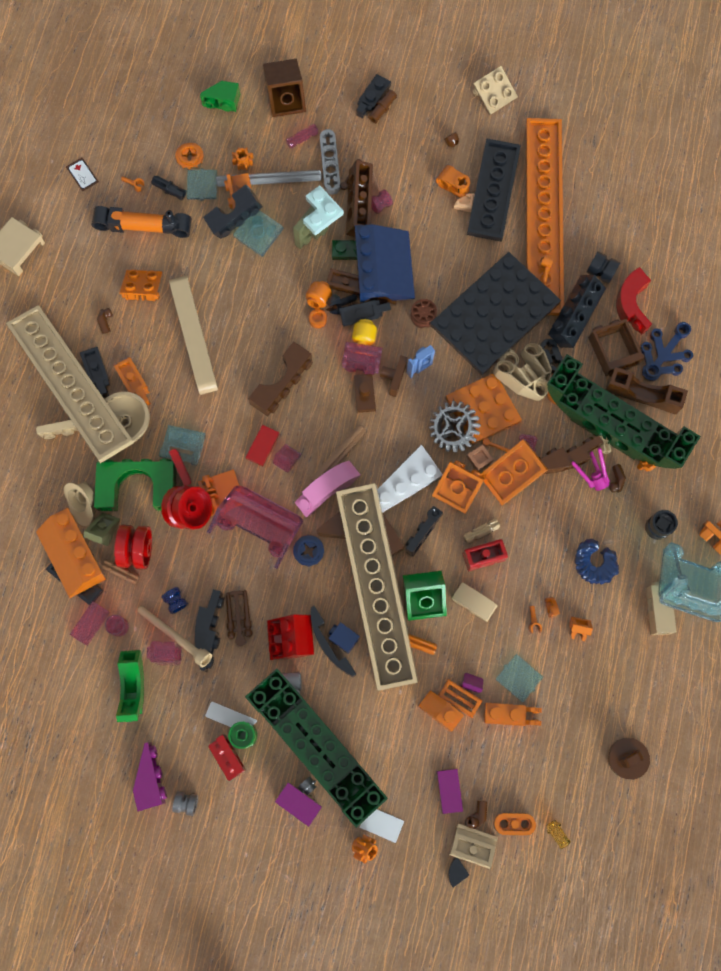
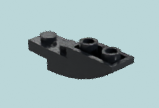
[195,589,225,672]

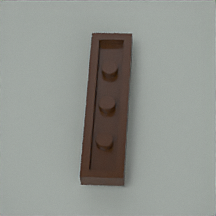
[326,268,397,305]

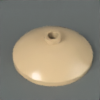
[104,392,150,442]

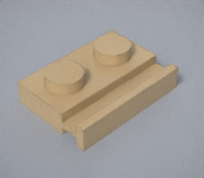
[449,824,498,869]

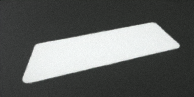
[205,702,257,727]

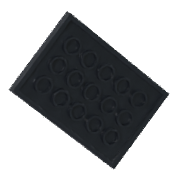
[430,252,561,375]

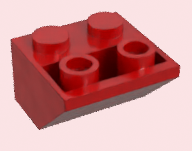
[267,614,314,660]

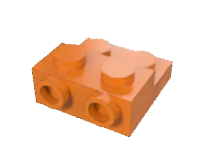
[432,460,485,514]

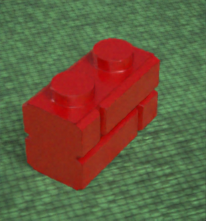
[462,539,508,572]

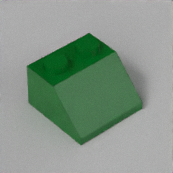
[403,571,447,621]

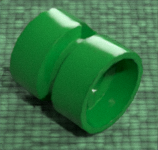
[228,721,257,749]

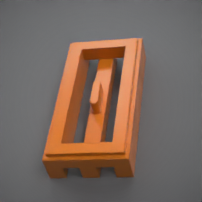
[438,679,483,718]

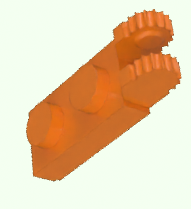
[484,703,542,726]

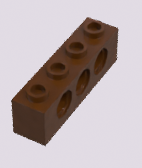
[346,160,373,237]

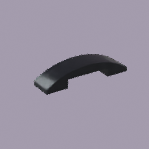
[311,606,356,677]

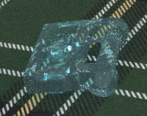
[159,425,206,466]

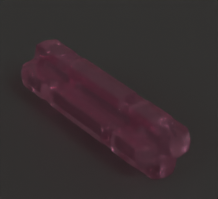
[286,124,318,148]

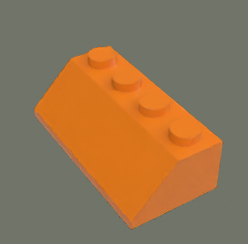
[36,508,106,598]

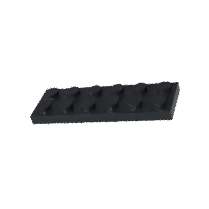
[467,138,521,242]

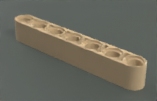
[169,275,218,395]

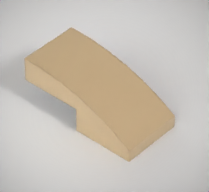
[452,582,497,622]

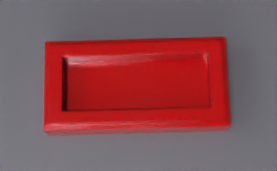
[245,425,280,467]
[169,448,192,486]

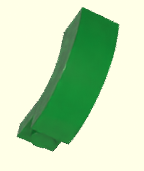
[116,650,144,722]

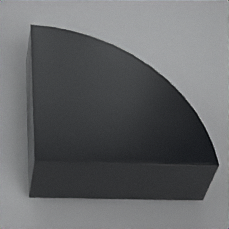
[448,857,469,888]

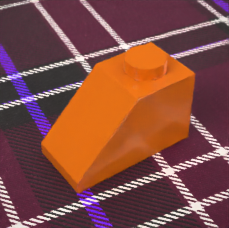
[418,690,464,732]

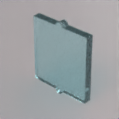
[187,168,217,201]
[495,654,543,703]

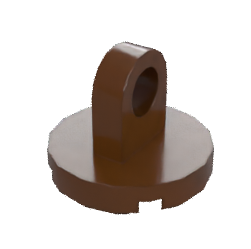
[608,738,650,780]

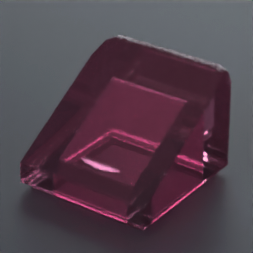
[273,444,301,473]

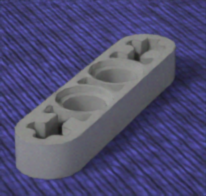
[320,129,340,195]

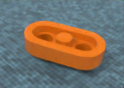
[493,813,536,836]

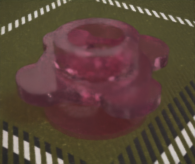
[519,434,538,452]

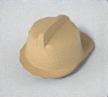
[64,482,95,526]

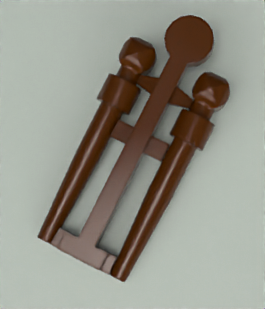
[226,590,253,647]

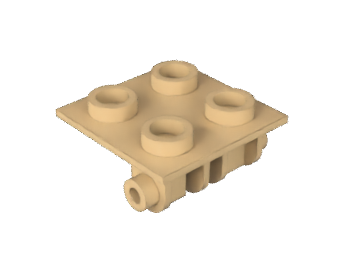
[473,66,518,115]

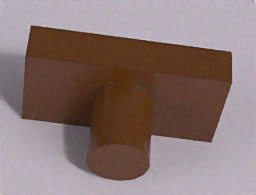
[380,355,408,397]
[354,374,376,413]

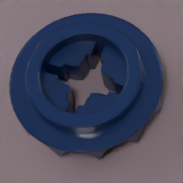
[293,535,324,567]

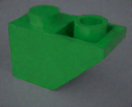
[200,81,240,112]

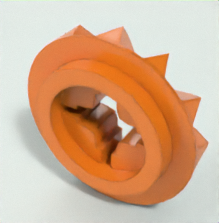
[175,143,204,170]

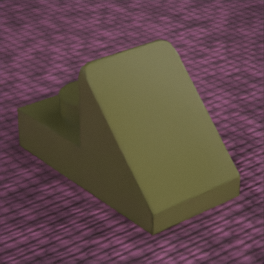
[83,512,120,546]

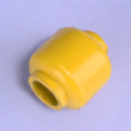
[352,319,377,348]

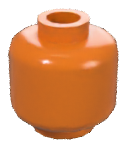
[305,281,332,309]

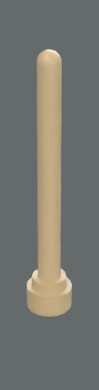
[137,606,212,667]

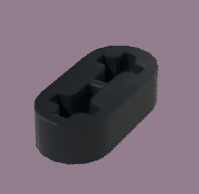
[540,339,563,374]

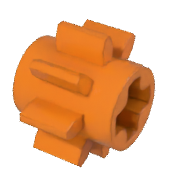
[232,148,253,170]
[352,834,378,863]

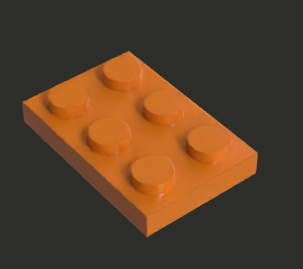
[482,439,548,505]

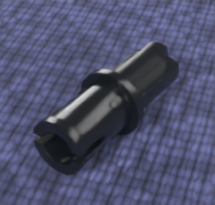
[151,176,187,201]

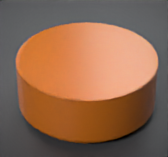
[309,309,327,328]

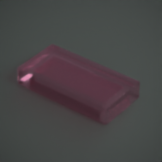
[70,601,110,646]

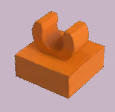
[569,616,593,641]

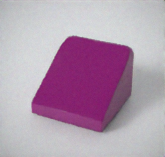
[461,673,484,693]

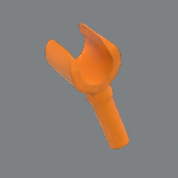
[121,176,145,192]
[541,256,553,283]
[529,606,542,633]

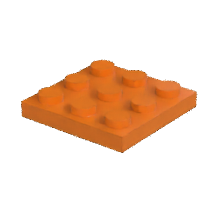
[445,373,522,445]

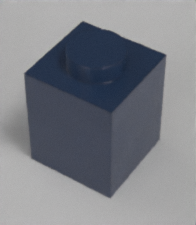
[328,622,360,654]

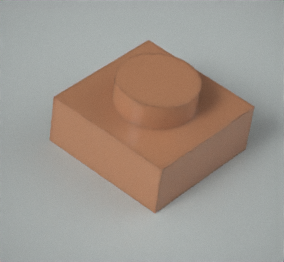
[466,444,494,471]

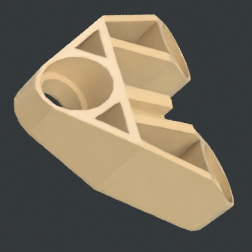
[493,343,552,401]

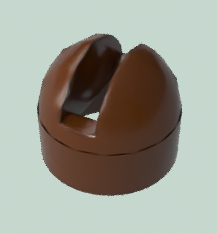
[444,132,459,147]

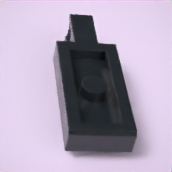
[356,74,391,119]
[339,300,391,326]
[80,347,110,398]
[405,506,443,557]

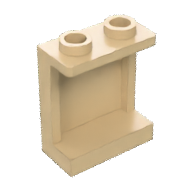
[0,217,45,276]

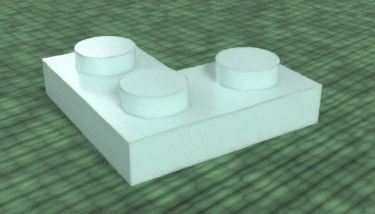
[303,185,343,236]

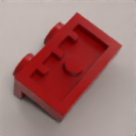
[208,734,246,781]

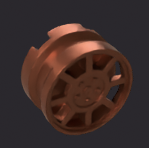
[411,299,437,328]

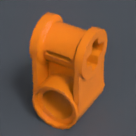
[436,165,470,198]

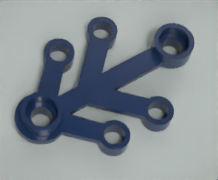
[640,322,693,381]

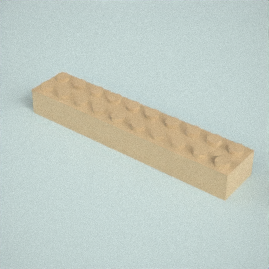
[336,483,418,691]

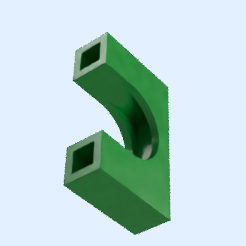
[94,459,177,511]

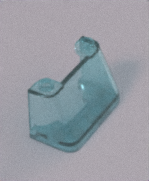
[658,542,721,622]

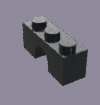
[203,184,263,239]

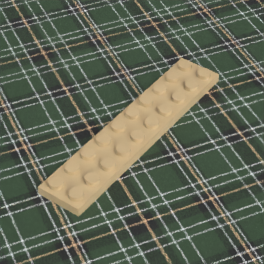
[6,305,134,463]

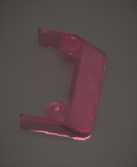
[207,486,303,569]

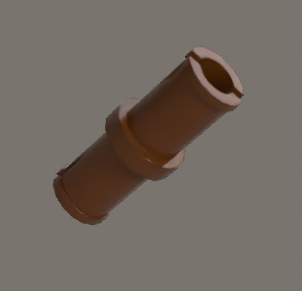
[368,89,397,124]

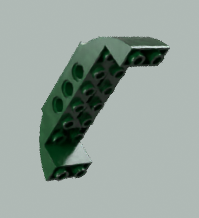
[547,354,701,469]
[245,669,388,828]

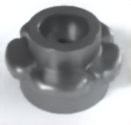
[297,776,316,795]

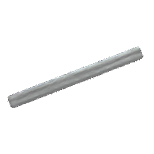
[216,170,322,187]

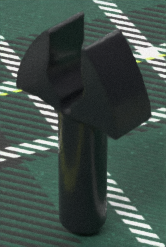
[326,294,358,315]

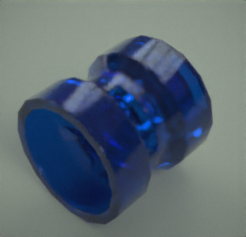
[161,587,188,614]

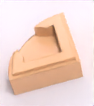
[454,193,475,212]

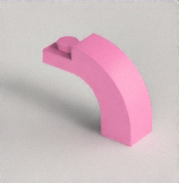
[295,461,360,517]

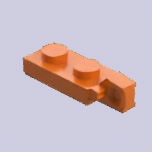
[114,357,151,406]

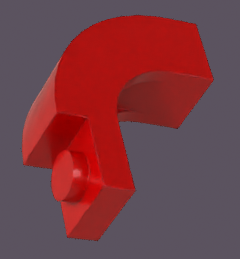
[616,267,652,335]

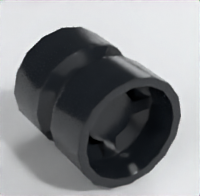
[586,251,621,284]
[645,510,678,540]

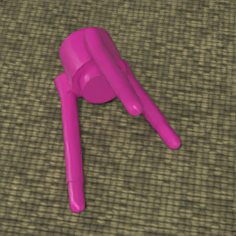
[571,448,610,491]

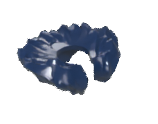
[575,538,619,585]

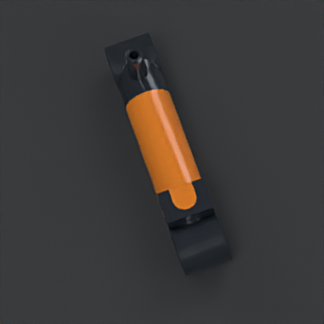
[91,206,192,238]

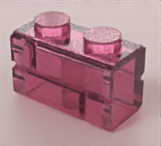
[342,342,383,375]
[147,641,182,666]

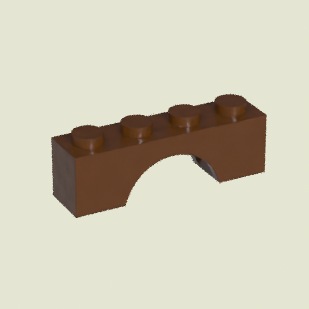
[248,341,313,417]
[605,367,688,414]

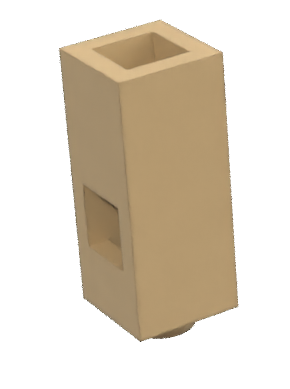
[646,582,677,635]

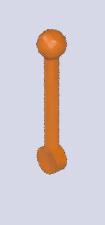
[482,438,510,452]

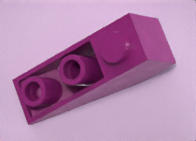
[133,742,167,812]

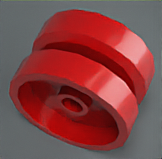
[161,486,212,530]
[114,524,152,569]

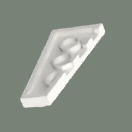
[378,445,443,513]

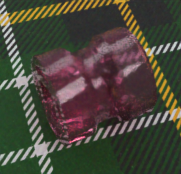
[371,189,393,214]
[105,615,129,637]

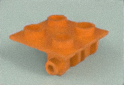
[119,270,163,301]
[197,469,246,516]

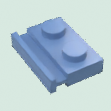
[406,345,435,378]

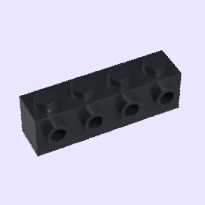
[548,274,606,348]

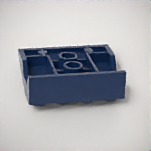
[355,224,415,303]

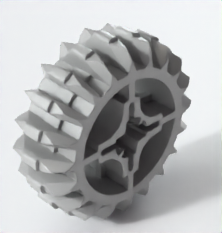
[429,401,481,452]

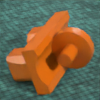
[698,520,721,554]

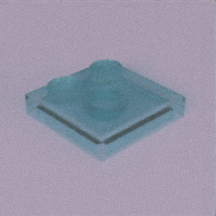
[233,210,284,257]

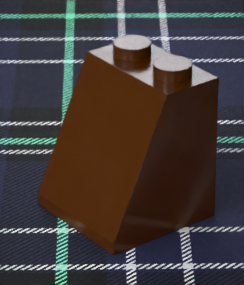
[263,58,306,117]

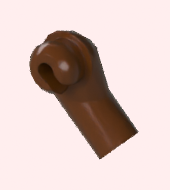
[97,308,113,334]
[609,464,626,493]
[466,801,487,829]

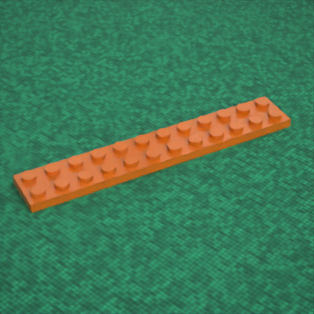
[526,118,564,316]

